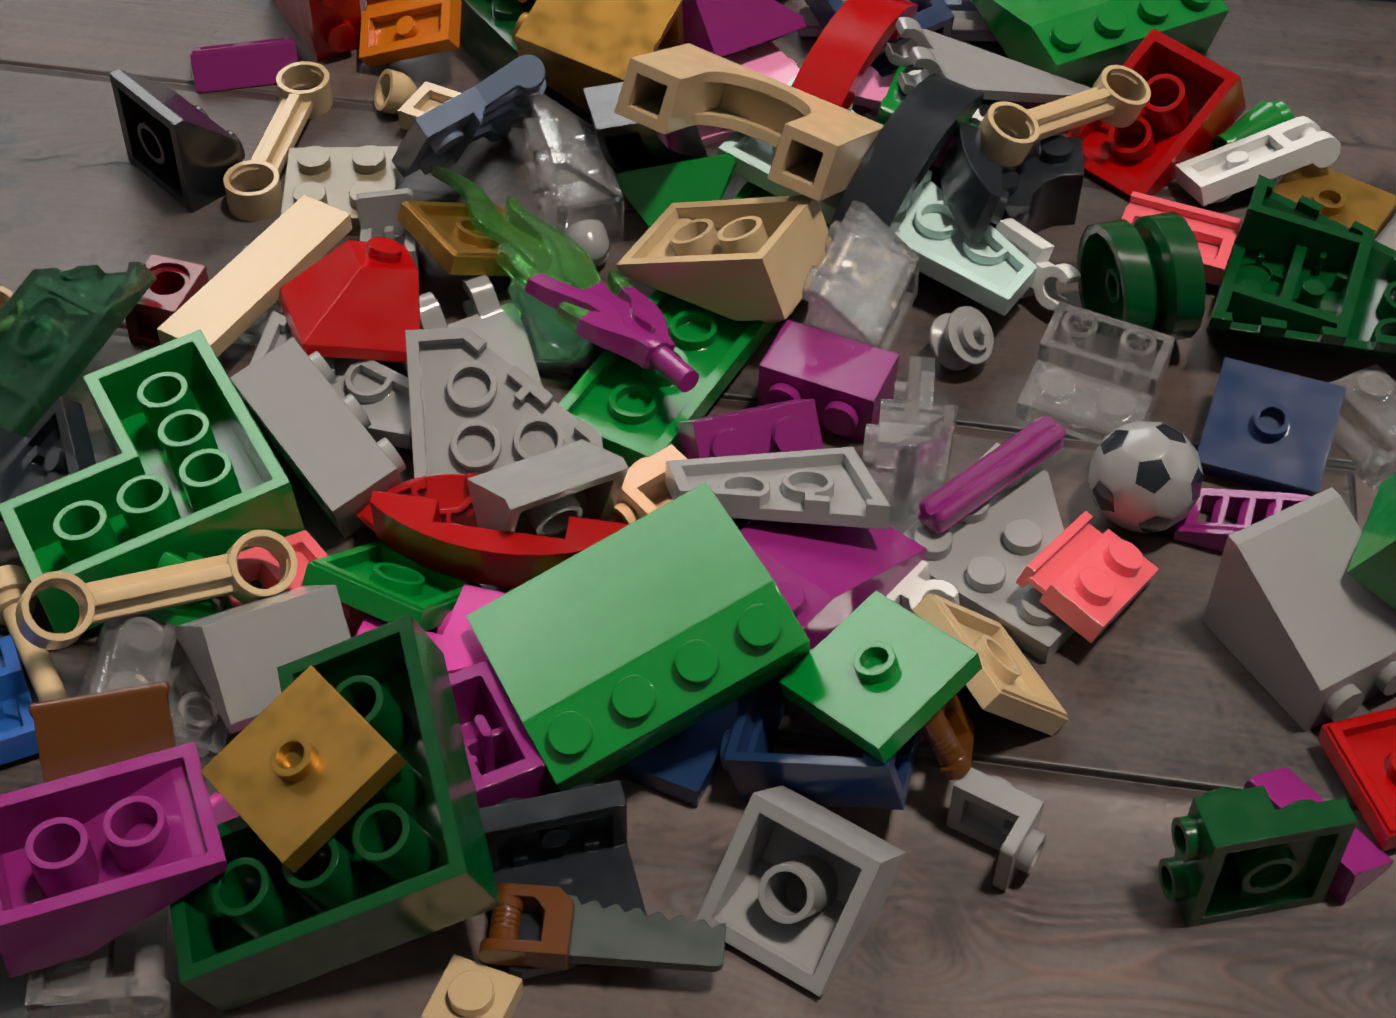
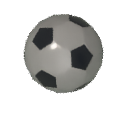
[1088,421,1203,533]

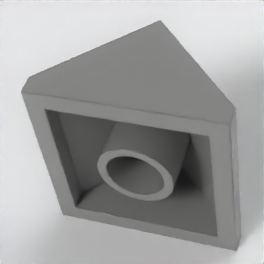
[467,439,629,539]
[175,585,351,734]

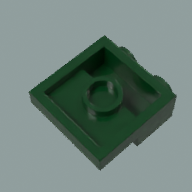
[1158,785,1358,928]

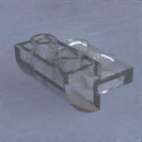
[1015,301,1175,445]
[862,356,958,532]

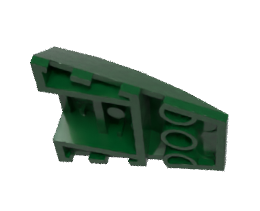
[1206,174,1396,360]

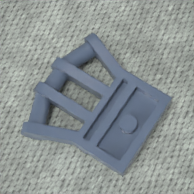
[392,55,546,178]

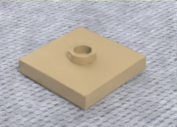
[912,593,1069,736]

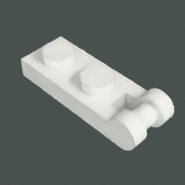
[1175,116,1341,206]

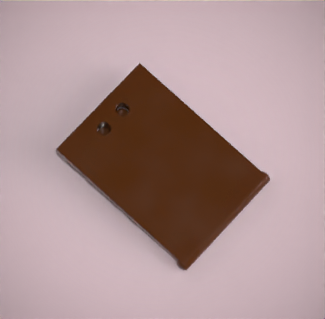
[29,681,176,783]

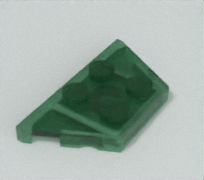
[0,262,157,436]

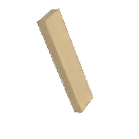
[157,195,352,357]

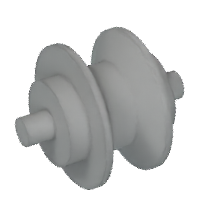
[929,306,994,371]

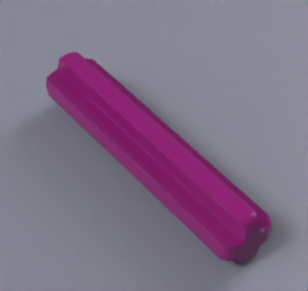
[917,416,1066,534]

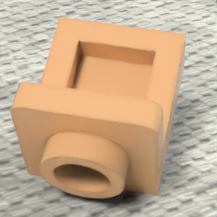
[610,444,687,524]

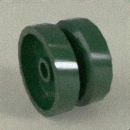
[1077,211,1206,351]

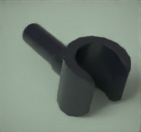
[535,342,605,384]

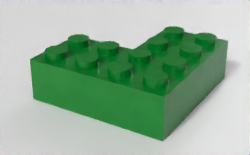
[0,329,305,634]

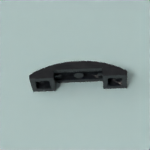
[828,73,984,258]

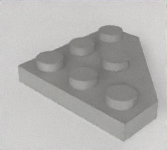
[405,326,603,478]
[903,443,1075,664]

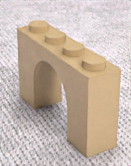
[614,43,884,202]

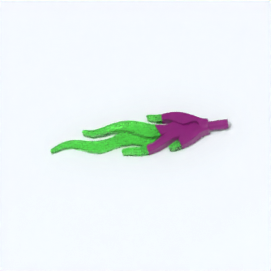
[431,166,699,392]

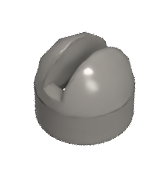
[562,219,610,269]

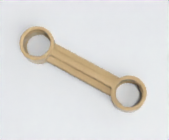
[223,61,333,222]
[978,65,1151,167]
[15,530,297,650]

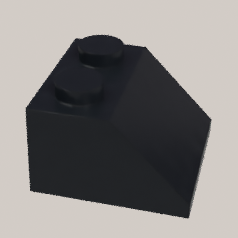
[109,69,245,213]

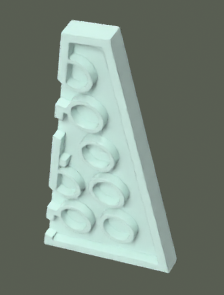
[717,75,1037,316]

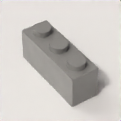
[230,337,406,539]

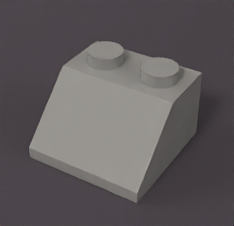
[695,785,907,997]

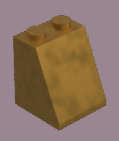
[513,0,684,113]

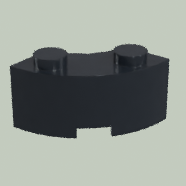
[583,82,708,174]
[989,134,1084,234]

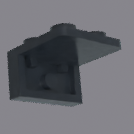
[0,396,96,522]
[479,780,647,979]

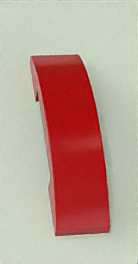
[792,0,918,110]
[370,491,629,588]

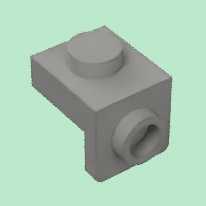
[356,188,421,271]
[946,768,1047,892]

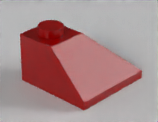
[278,237,420,363]

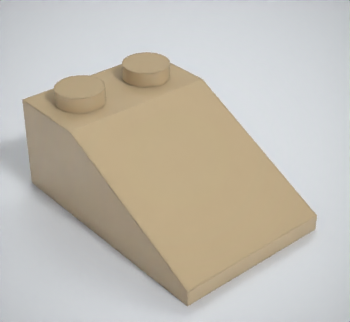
[616,195,837,324]

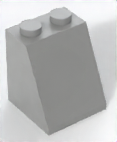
[1202,487,1396,732]

